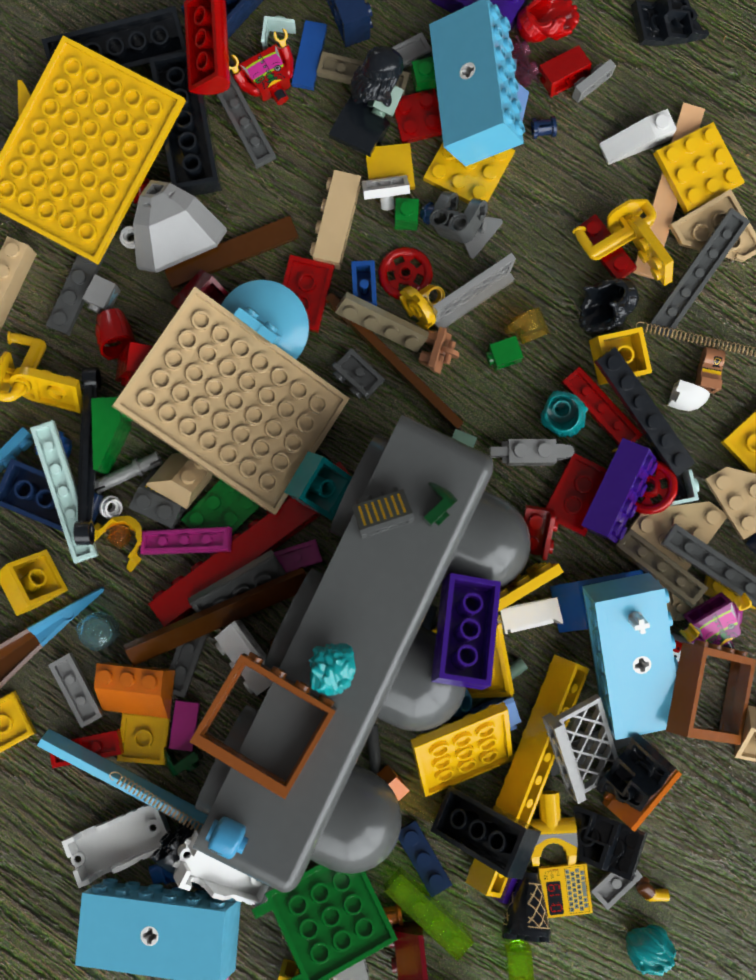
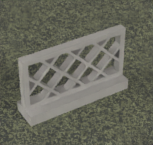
[432,253,516,330]
[542,694,618,804]

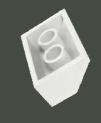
[214,620,273,696]

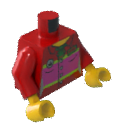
[229,28,294,105]

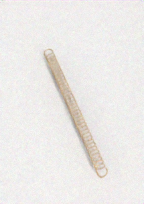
[636,322,756,357]
[109,772,203,831]

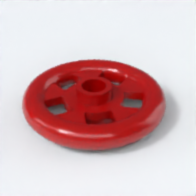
[378,247,433,300]
[635,460,678,514]

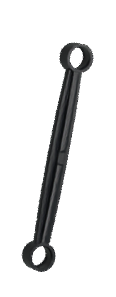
[74,367,101,545]

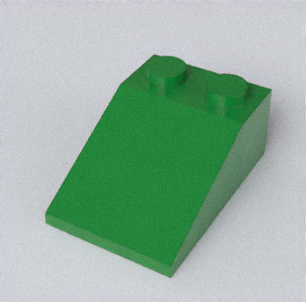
[91,397,133,475]

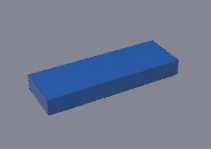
[291,20,327,91]

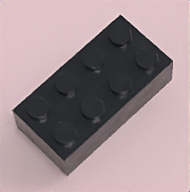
[430,785,541,879]

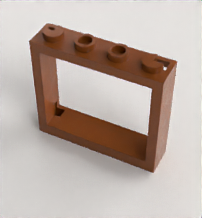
[666,640,756,745]
[189,652,337,799]

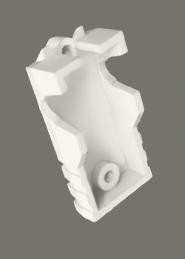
[61,805,171,888]
[172,830,272,907]

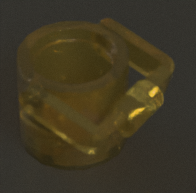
[504,307,550,344]

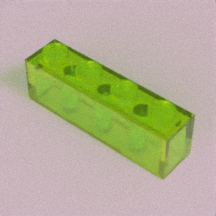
[384,866,474,962]

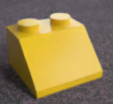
[0,549,68,616]

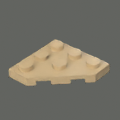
[669,189,756,262]
[704,467,756,540]
[628,501,727,571]

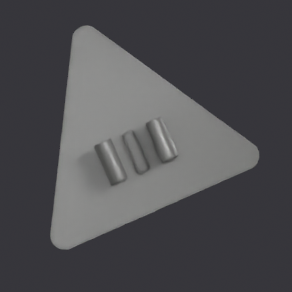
[464,217,503,259]

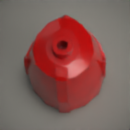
[95,308,136,360]

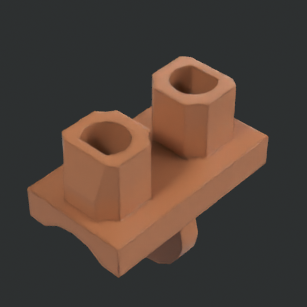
[419,327,460,374]

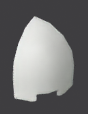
[667,380,710,411]

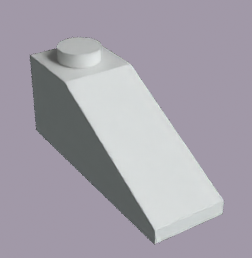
[599,109,677,165]

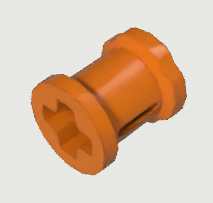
[382,902,403,926]

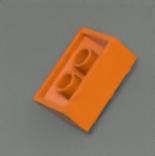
[94,662,175,719]
[602,769,682,832]

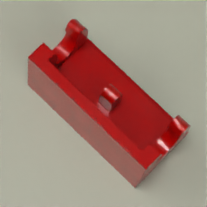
[539,45,592,98]

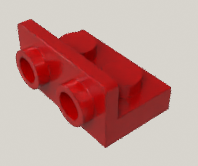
[523,505,559,561]

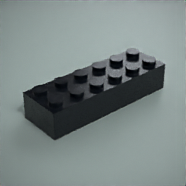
[149,51,222,196]

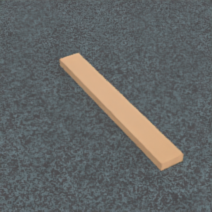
[632,102,705,280]

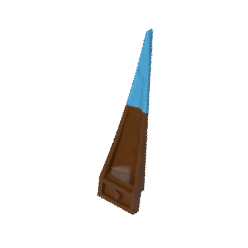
[0,587,104,688]

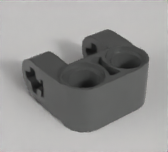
[429,191,488,243]

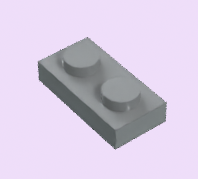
[572,59,616,104]
[590,869,643,910]

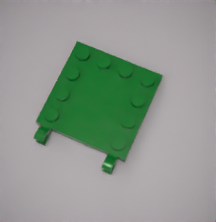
[251,864,398,980]

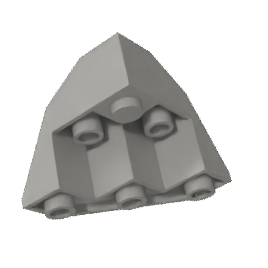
[133,180,227,273]

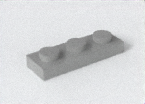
[48,653,105,728]

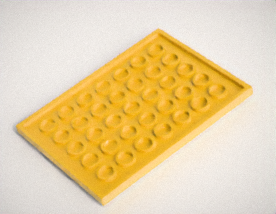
[0,35,186,265]

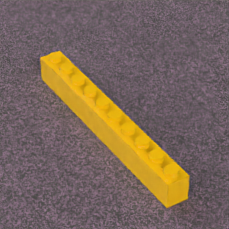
[465,654,590,898]

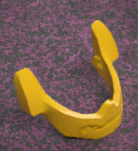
[94,516,142,572]

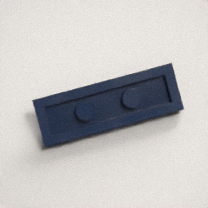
[398,819,452,897]

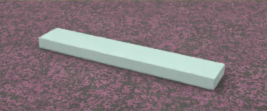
[30,420,99,564]

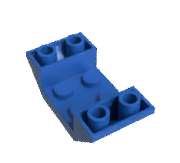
[550,569,644,633]

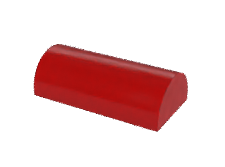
[184,0,230,95]

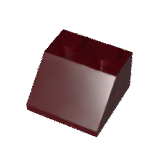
[170,269,229,310]
[390,920,428,980]

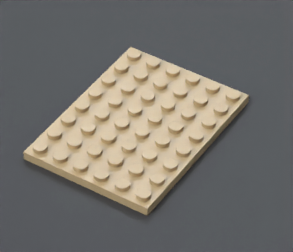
[112,287,350,515]

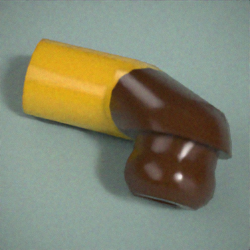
[636,876,670,902]

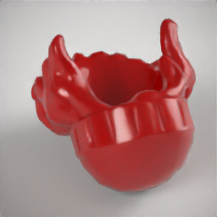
[516,0,580,43]

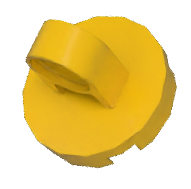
[399,285,445,329]

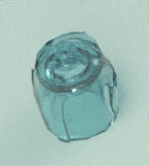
[76,611,120,651]

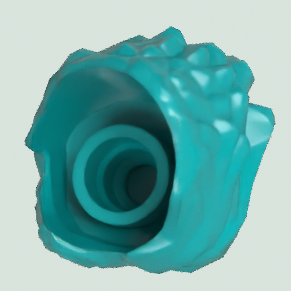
[540,390,588,437]
[308,643,356,696]
[626,924,676,976]

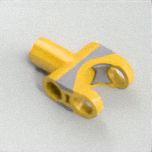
[529,790,578,866]

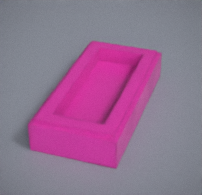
[169,700,200,752]

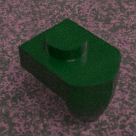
[423,482,458,526]
[164,747,203,777]

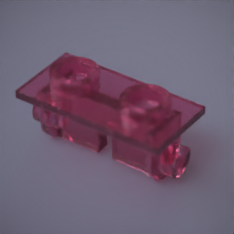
[511,35,540,87]

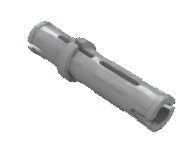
[95,451,163,494]

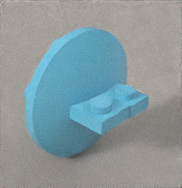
[221,280,309,360]

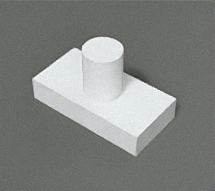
[362,175,410,211]

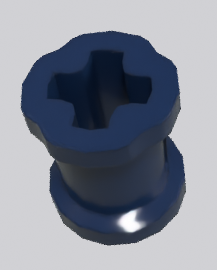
[531,116,557,139]

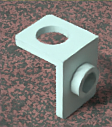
[261,16,296,51]
[670,469,699,506]

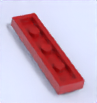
[561,366,643,446]

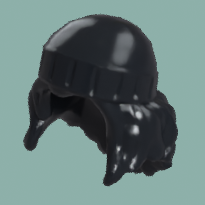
[350,46,404,107]
[579,278,639,336]

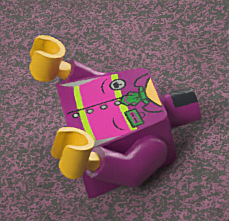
[679,592,752,649]

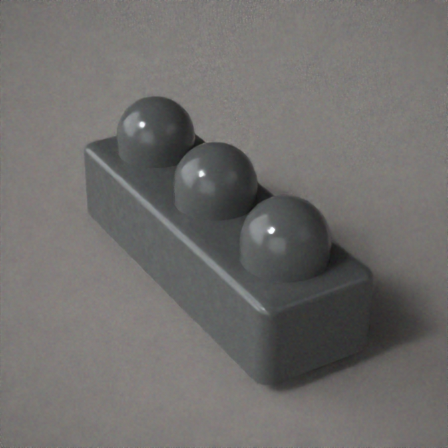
[193,415,531,893]

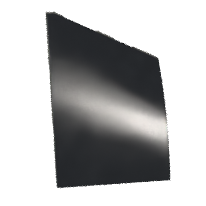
[631,0,709,46]
[329,95,390,157]
[596,734,677,811]
[573,805,648,881]

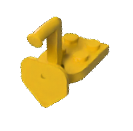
[572,199,674,286]
[0,331,83,414]

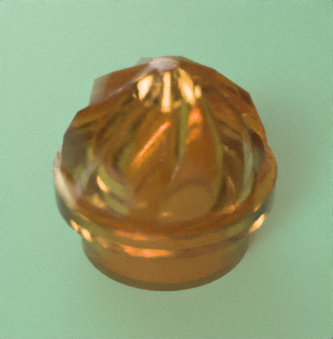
[106,525,131,549]

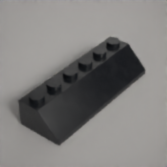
[41,6,186,69]

